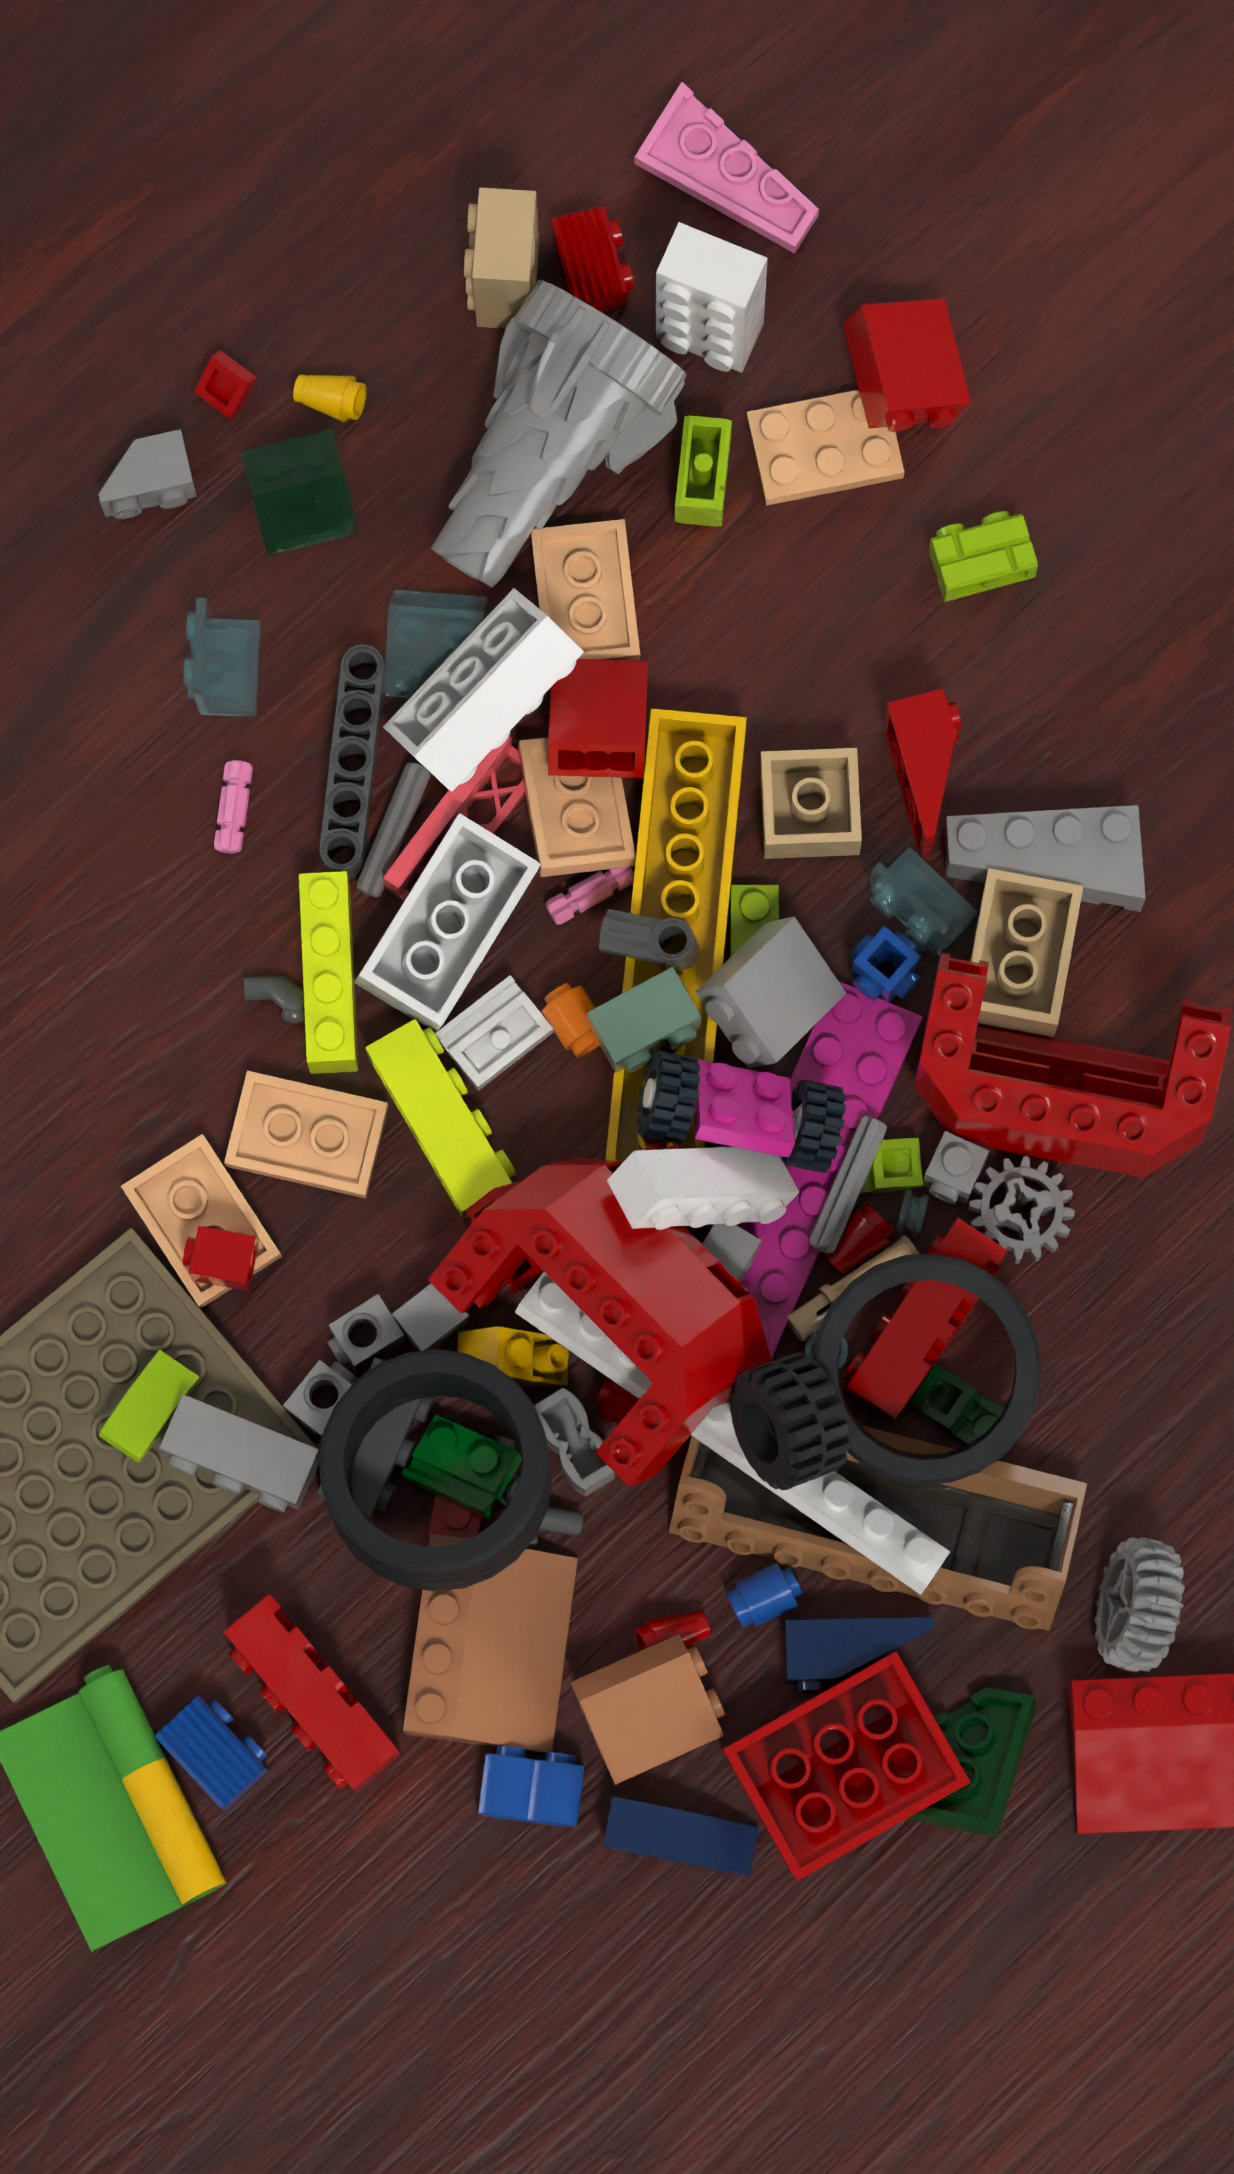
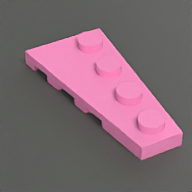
[634,82,819,254]

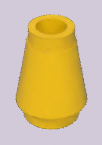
[293,374,366,422]

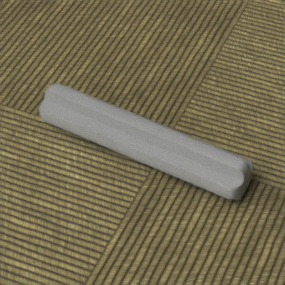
[357,762,430,897]
[808,1116,887,1254]

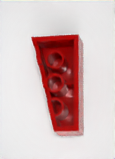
[843,1218,1007,1426]
[224,1594,401,1793]

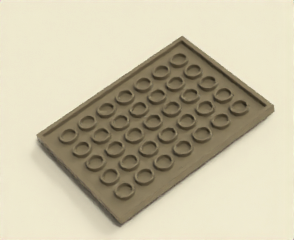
[0,1228,318,1704]

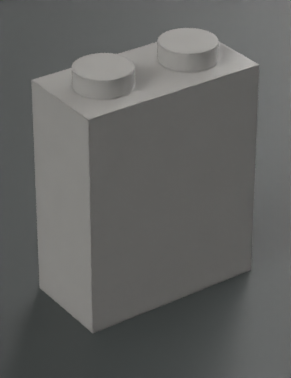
[695,916,847,1068]

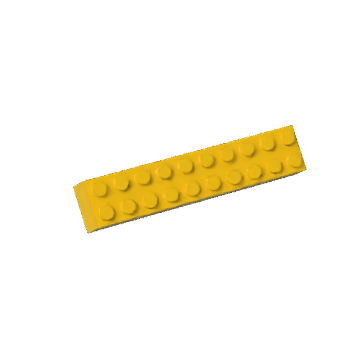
[605,709,747,1163]

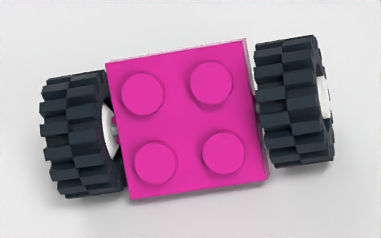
[637,1050,846,1173]

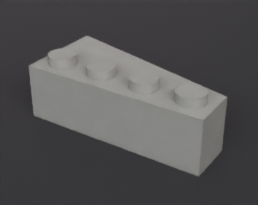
[943,805,1146,912]

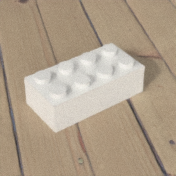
[656,222,768,373]
[383,588,584,792]
[354,813,541,1033]

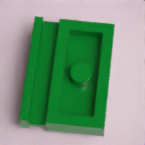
[401,1415,523,1519]

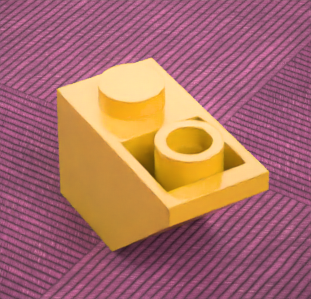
[458,1326,569,1387]

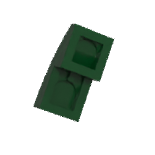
[909,1364,1004,1445]

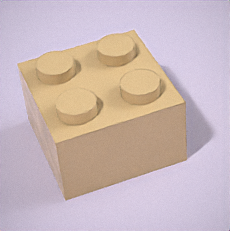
[760,748,862,859]

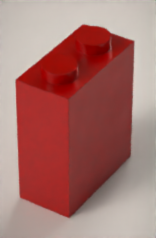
[843,299,972,432]
[548,659,648,778]

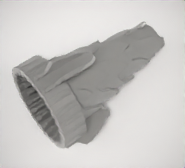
[430,280,686,588]

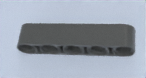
[320,644,386,881]

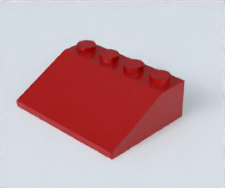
[721,1651,971,1881]
[1067,1673,1234,1835]

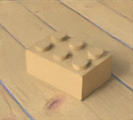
[464,187,539,329]
[970,868,1084,1037]

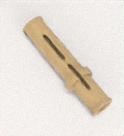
[786,1235,919,1342]

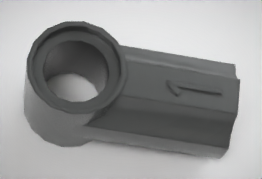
[599,909,699,971]

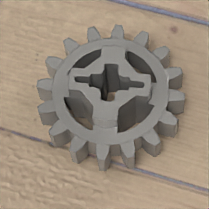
[968,1156,1075,1264]

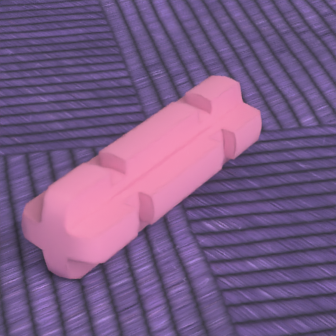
[214,760,253,854]
[546,867,634,925]

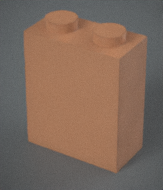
[570,1634,725,1785]

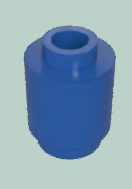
[725,1562,803,1628]

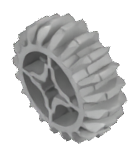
[1094,1537,1185,1672]

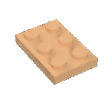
[746,390,905,506]
[531,519,640,661]
[518,737,636,877]
[224,1071,389,1199]
[121,1134,282,1309]

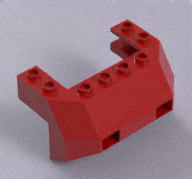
[914,953,1231,1178]
[428,1158,772,1487]

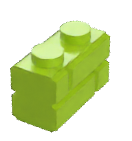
[675,415,732,527]
[929,511,1038,602]

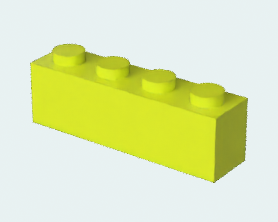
[299,871,359,1074]
[365,1019,517,1220]

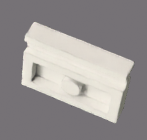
[435,975,554,1091]

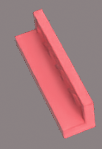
[383,736,526,902]

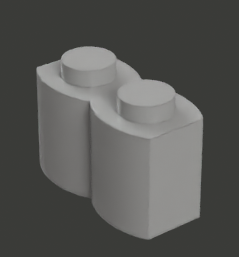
[534,1388,615,1497]

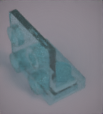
[384,590,488,698]
[184,597,261,717]
[869,847,978,956]

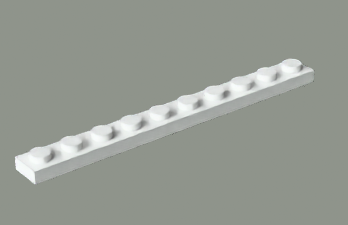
[515,1272,950,1595]

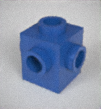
[851,926,921,1003]

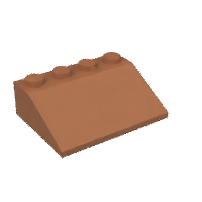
[403,1534,578,1754]

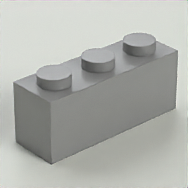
[159,1394,320,1513]

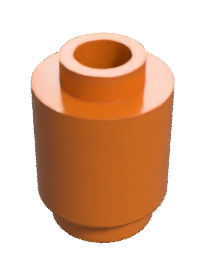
[541,983,600,1058]

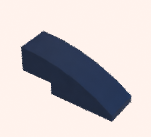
[603,1797,759,1877]

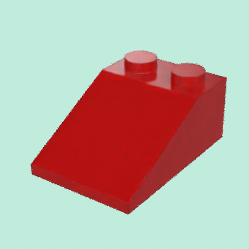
[884,689,962,862]

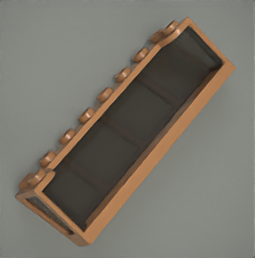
[669,1425,1087,1631]

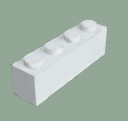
[607,1147,799,1230]

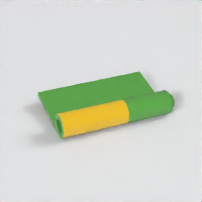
[0,1665,227,1952]

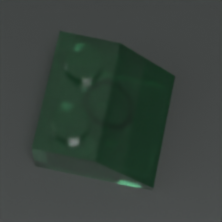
[241,429,359,556]

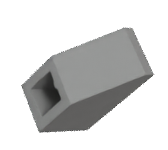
[98,429,197,519]

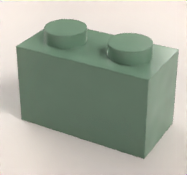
[587,967,701,1073]

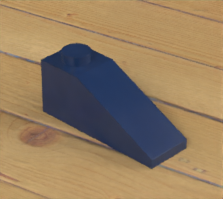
[785,1617,935,1693]

